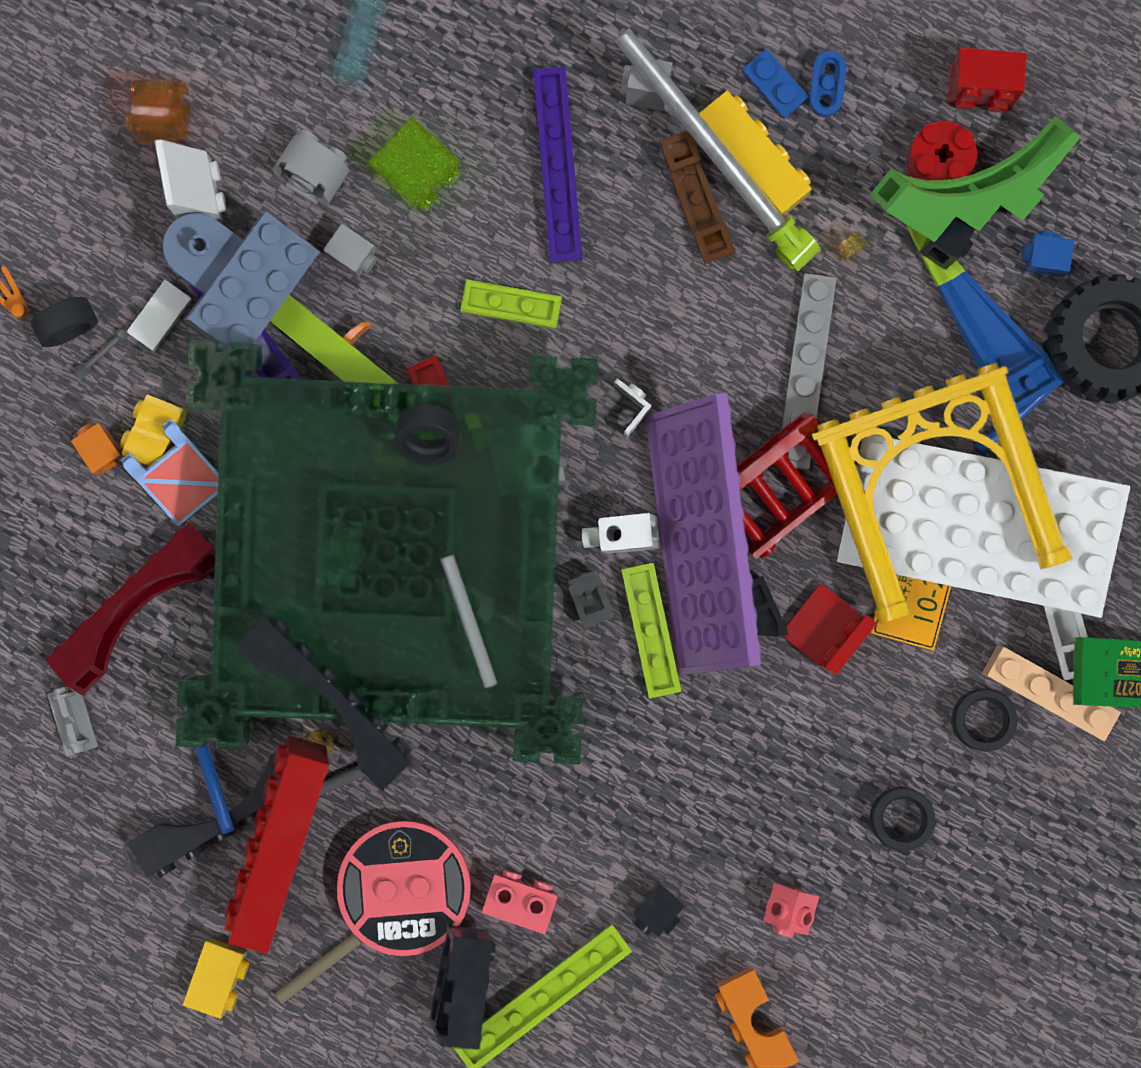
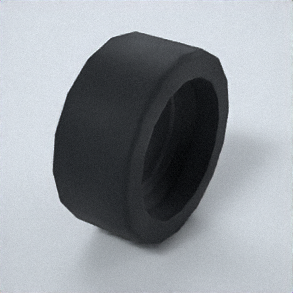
[30,296,98,347]
[394,404,461,466]
[951,689,1018,752]
[870,787,935,851]

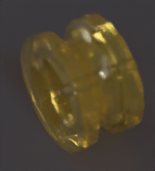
[835,231,868,261]

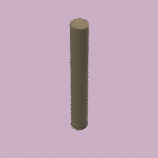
[275,933,362,1004]

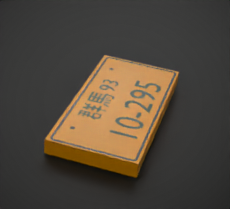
[870,574,951,651]

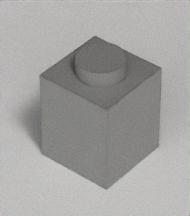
[323,224,377,278]

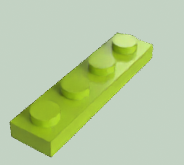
[621,563,681,699]

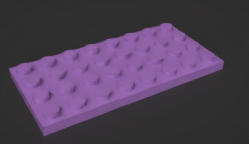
[645,393,761,675]

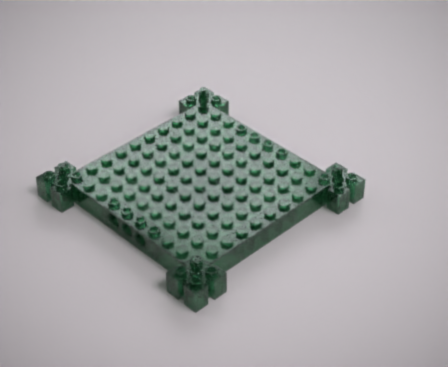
[175,340,598,765]

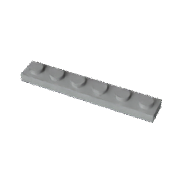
[776,273,837,471]

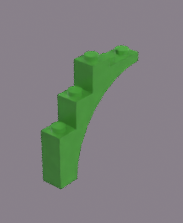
[870,116,1081,242]

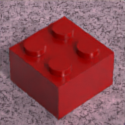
[947,48,1027,113]

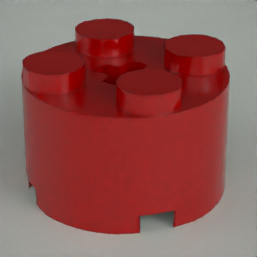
[906,121,977,181]

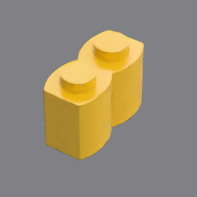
[120,394,187,467]

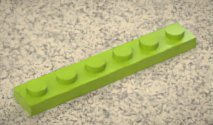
[454,924,632,1068]

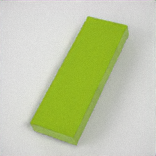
[460,279,562,329]

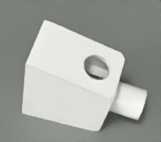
[582,513,660,554]

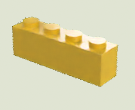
[699,90,812,216]

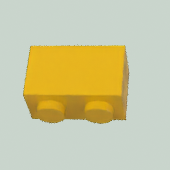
[183,938,250,1019]

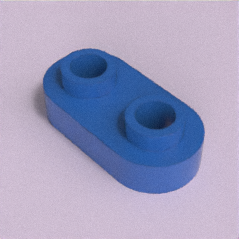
[809,51,846,118]

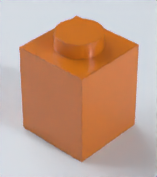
[71,423,124,477]

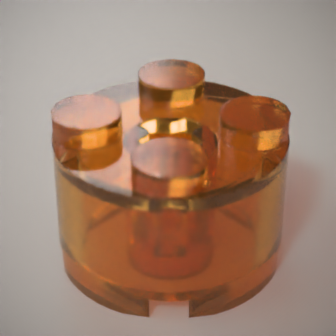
[126,78,191,145]

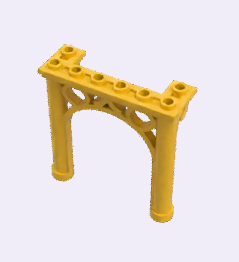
[812,363,1073,623]

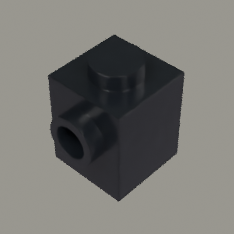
[919,216,975,270]
[632,881,685,937]

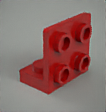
[783,584,877,676]

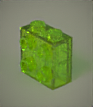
[368,116,462,214]

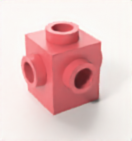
[763,883,819,938]

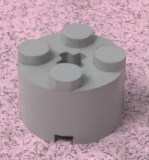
[273,130,349,206]

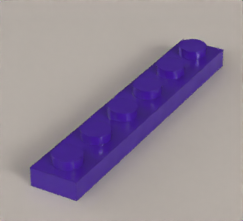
[533,67,582,264]

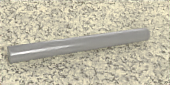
[440,555,497,688]

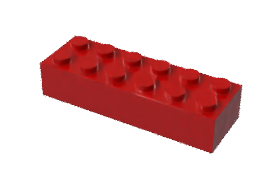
[224,735,329,954]

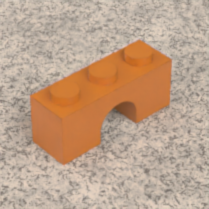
[714,966,799,1068]

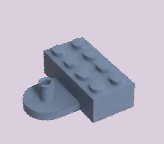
[162,212,320,360]

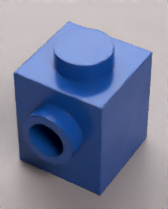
[1021,231,1074,277]

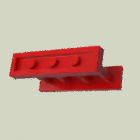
[736,412,838,559]

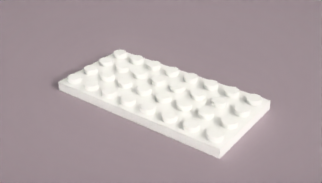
[837,435,1130,618]

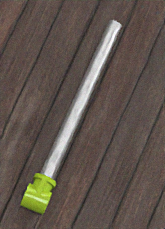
[614,29,821,273]

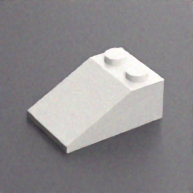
[155,140,227,223]

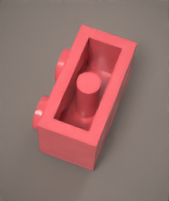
[482,869,558,934]

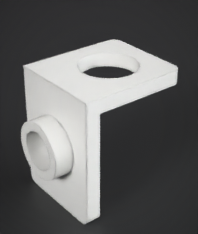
[613,378,651,438]

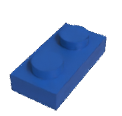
[742,49,809,120]

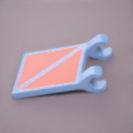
[121,420,229,526]

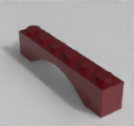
[45,522,225,696]

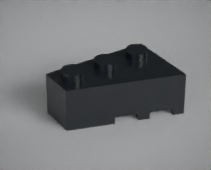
[429,925,496,1050]

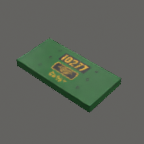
[1073,637,1141,708]

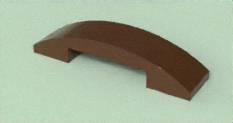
[659,131,736,264]

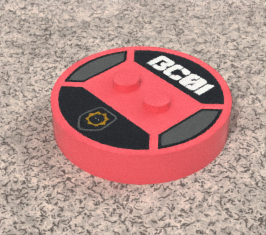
[337,820,471,956]

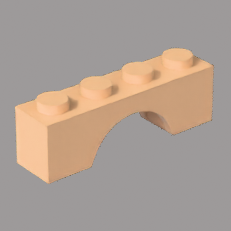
[982,645,1121,741]

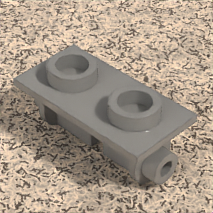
[47,687,99,757]

